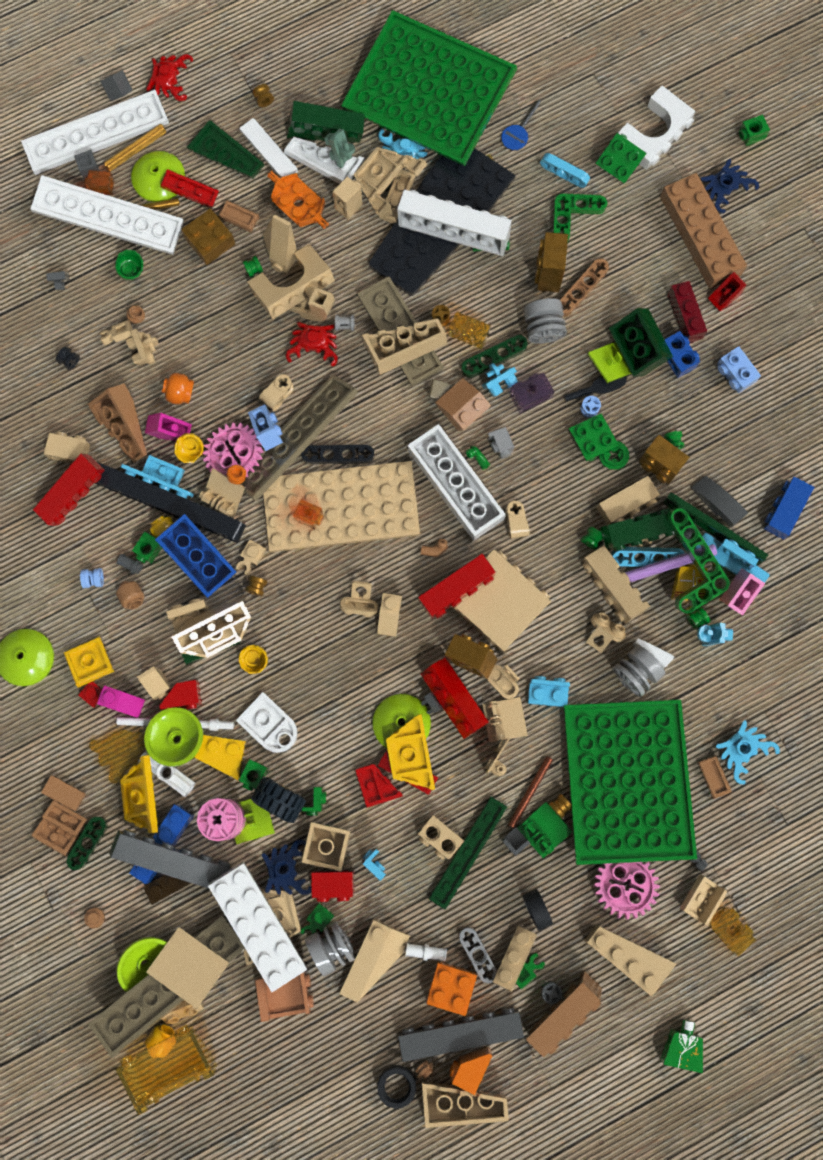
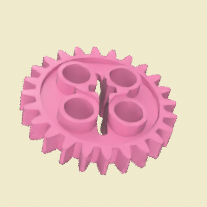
[203,423,264,477]
[593,862,660,920]

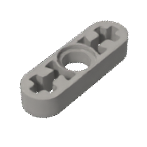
[459,927,497,984]

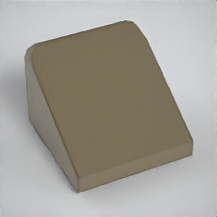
[428,379,452,401]

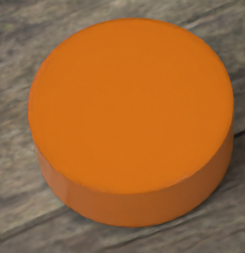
[227,465,246,485]

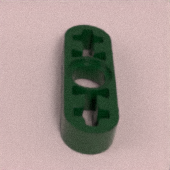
[67,817,108,870]

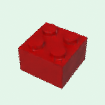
[312,870,355,902]

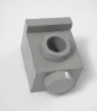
[487,427,514,459]

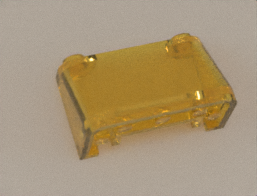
[116,1025,217,1115]

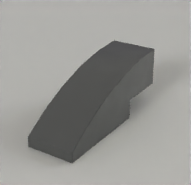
[691,476,748,528]

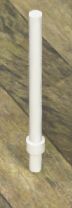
[116,717,234,731]

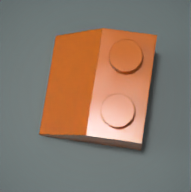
[449,1047,493,1095]

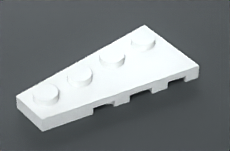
[284,137,365,184]

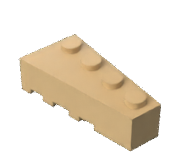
[362,318,447,375]
[583,546,651,624]
[584,925,676,997]
[422,1081,509,1128]

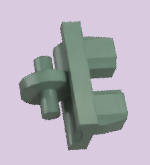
[324,129,355,168]

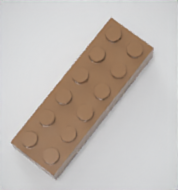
[660,173,747,290]

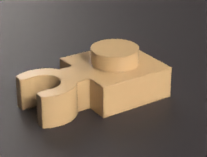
[100,320,132,345]
[236,540,267,576]

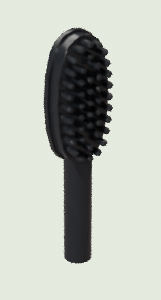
[564,376,627,402]

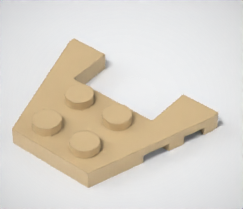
[354,147,427,219]
[243,888,301,965]

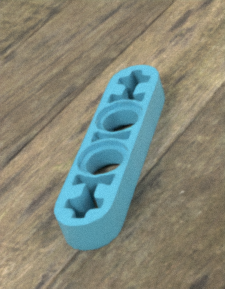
[611,547,685,568]

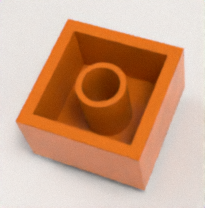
[426,961,477,1016]

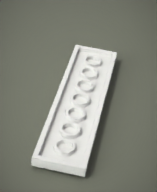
[21,90,169,175]
[31,175,184,255]

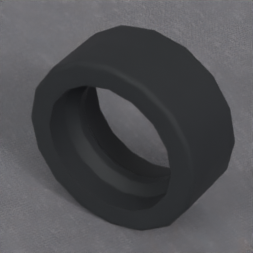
[522,889,553,931]
[377,1065,416,1109]

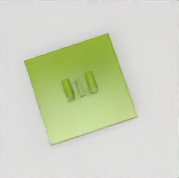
[588,342,632,383]
[235,799,275,844]

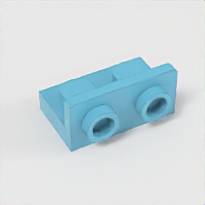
[528,676,570,707]
[363,849,386,881]

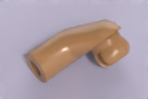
[421,539,448,557]

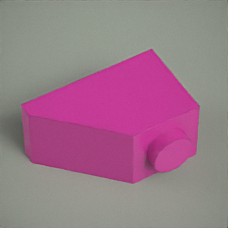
[145,413,192,441]
[97,686,145,718]

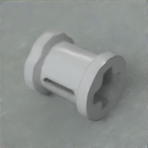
[335,314,355,331]

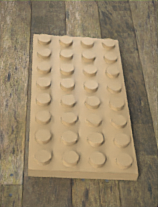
[263,461,420,553]

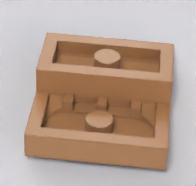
[31,800,87,857]

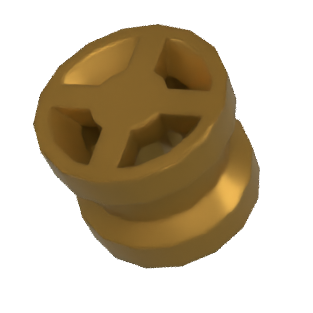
[252,84,274,108]
[432,305,450,327]
[245,576,267,597]
[549,793,572,819]

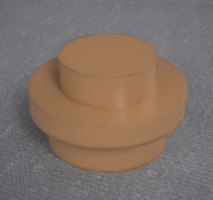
[126,305,145,324]
[84,908,105,929]
[415,1060,434,1080]

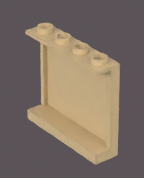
[451,550,551,654]

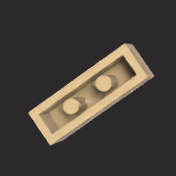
[597,476,660,525]

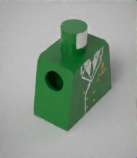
[660,1019,703,1074]

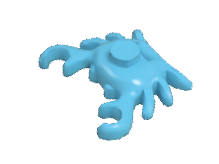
[378,129,427,159]
[716,720,780,784]

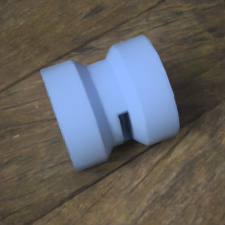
[80,568,104,588]

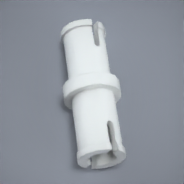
[405,943,447,962]

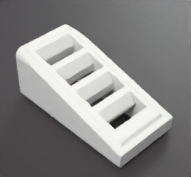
[633,638,674,669]

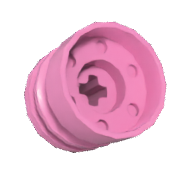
[197,798,246,841]

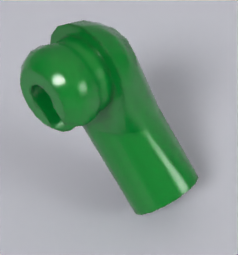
[466,446,491,470]

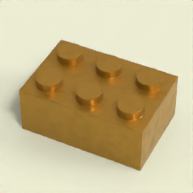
[534,232,568,292]

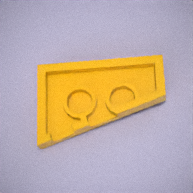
[194,735,246,780]

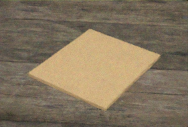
[146,927,229,1009]

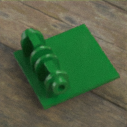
[595,133,647,184]
[569,413,619,462]
[517,802,572,858]

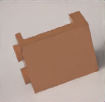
[255,971,314,1022]

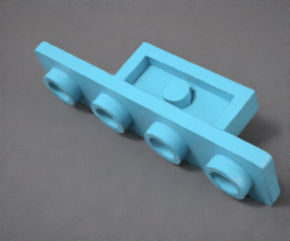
[121,455,194,499]
[695,533,770,583]

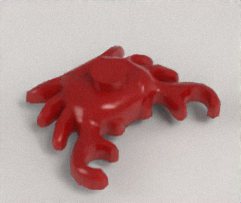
[146,54,193,101]
[285,321,338,367]

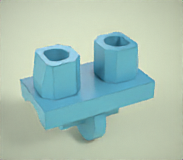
[482,363,518,397]
[697,623,733,646]

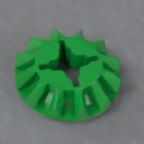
[599,441,629,470]

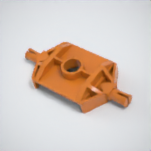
[267,171,329,229]

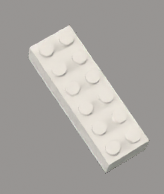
[397,190,512,256]
[408,424,506,541]
[208,861,307,992]

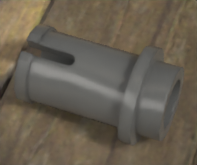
[117,554,143,574]

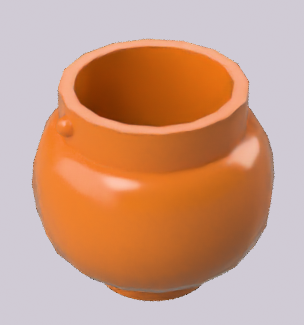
[162,373,194,405]

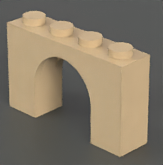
[247,244,335,319]

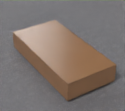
[218,200,259,232]
[697,755,732,799]
[41,775,86,811]

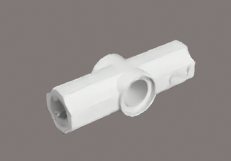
[138,750,196,797]

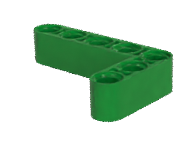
[667,508,730,613]

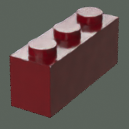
[668,281,707,343]

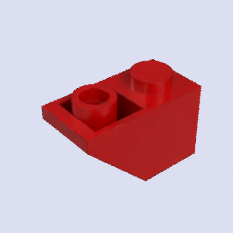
[160,680,202,711]

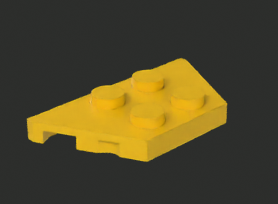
[386,714,435,790]
[120,755,158,833]

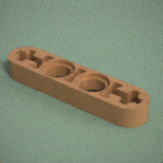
[560,259,609,317]

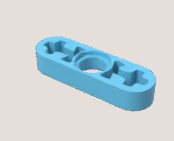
[540,153,590,188]

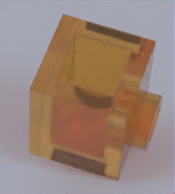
[85,170,115,197]
[293,499,324,530]

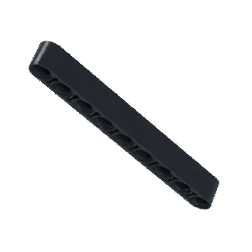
[95,462,246,543]

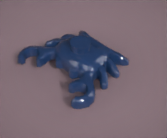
[701,159,759,214]
[261,839,312,895]

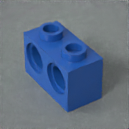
[665,331,700,378]

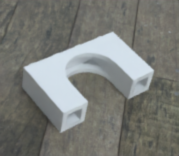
[618,86,695,170]

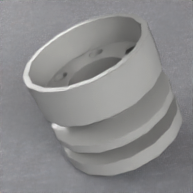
[523,298,567,344]
[612,644,666,697]
[305,921,355,977]

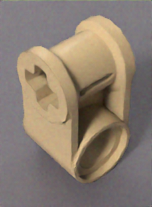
[259,374,294,411]
[505,501,530,539]

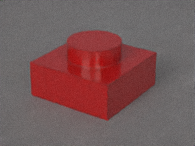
[78,681,102,708]

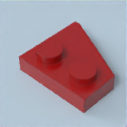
[354,764,403,808]

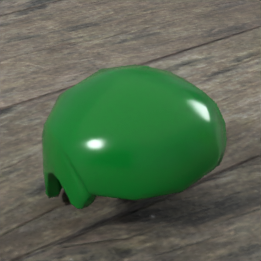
[115,250,144,280]

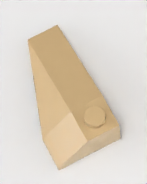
[263,214,297,274]
[339,918,410,1003]

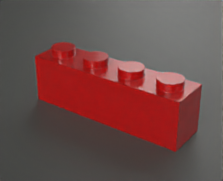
[33,454,105,526]
[418,553,496,619]
[420,657,489,739]

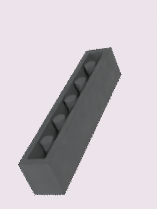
[109,829,232,888]
[398,1007,524,1062]

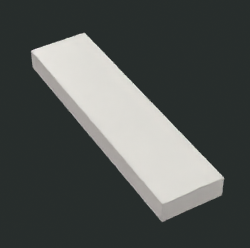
[239,118,298,178]

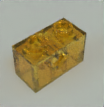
[449,311,491,349]
[708,907,756,957]

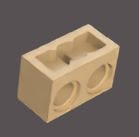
[418,816,464,860]

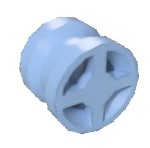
[580,396,601,418]

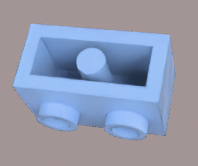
[717,346,761,394]
[248,404,283,451]

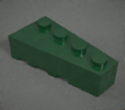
[286,101,365,143]
[600,504,687,551]

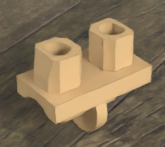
[126,329,158,365]

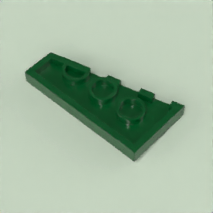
[187,120,265,179]

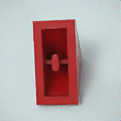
[708,272,747,311]

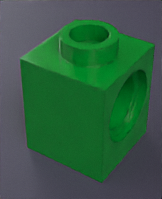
[739,114,770,146]
[132,531,162,564]
[239,759,269,791]

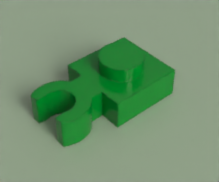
[300,903,335,934]
[516,953,545,990]

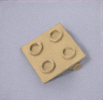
[199,469,245,517]
[482,697,528,743]
[484,738,510,777]

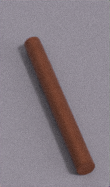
[507,756,553,828]

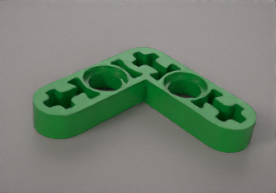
[553,193,608,242]

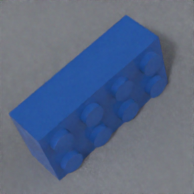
[155,514,237,598]

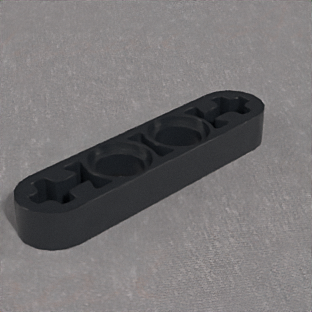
[301,445,375,464]

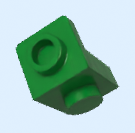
[301,787,327,816]

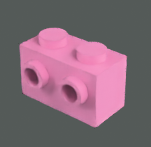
[719,568,765,615]

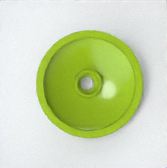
[131,151,185,202]
[0,629,54,686]
[373,694,431,748]
[144,707,203,767]
[116,937,167,992]

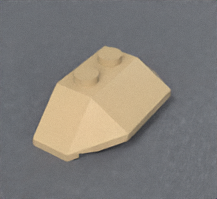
[171,600,251,658]

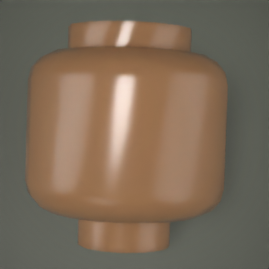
[116,581,145,610]

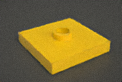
[63,636,114,688]

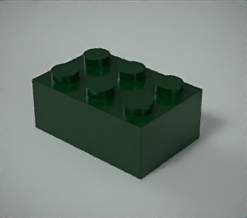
[609,308,673,377]

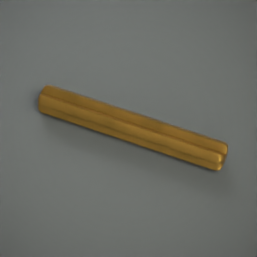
[104,124,166,171]

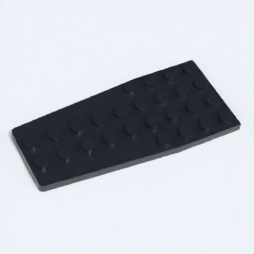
[369,148,515,296]

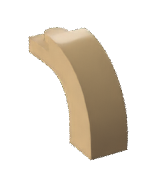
[289,287,335,321]

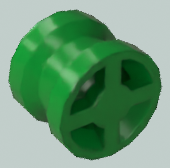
[242,255,263,278]
[663,431,685,450]
[580,526,603,550]
[686,607,711,631]

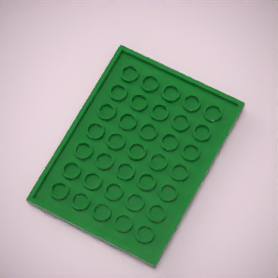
[341,10,518,166]
[564,700,697,865]

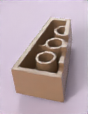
[526,971,602,1057]

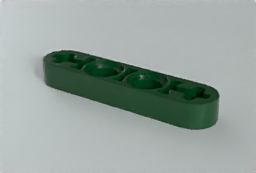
[461,335,528,378]

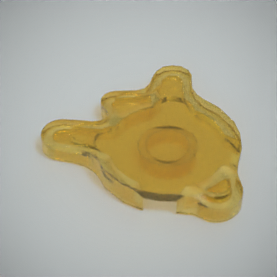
[89,730,145,783]

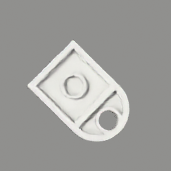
[236,692,298,753]

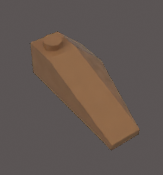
[88,384,147,463]

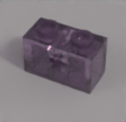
[509,373,554,413]

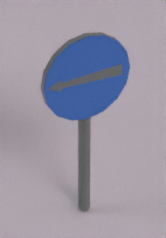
[502,100,541,151]

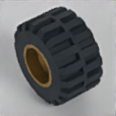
[251,777,306,823]

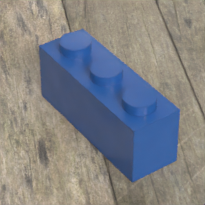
[764,476,814,540]

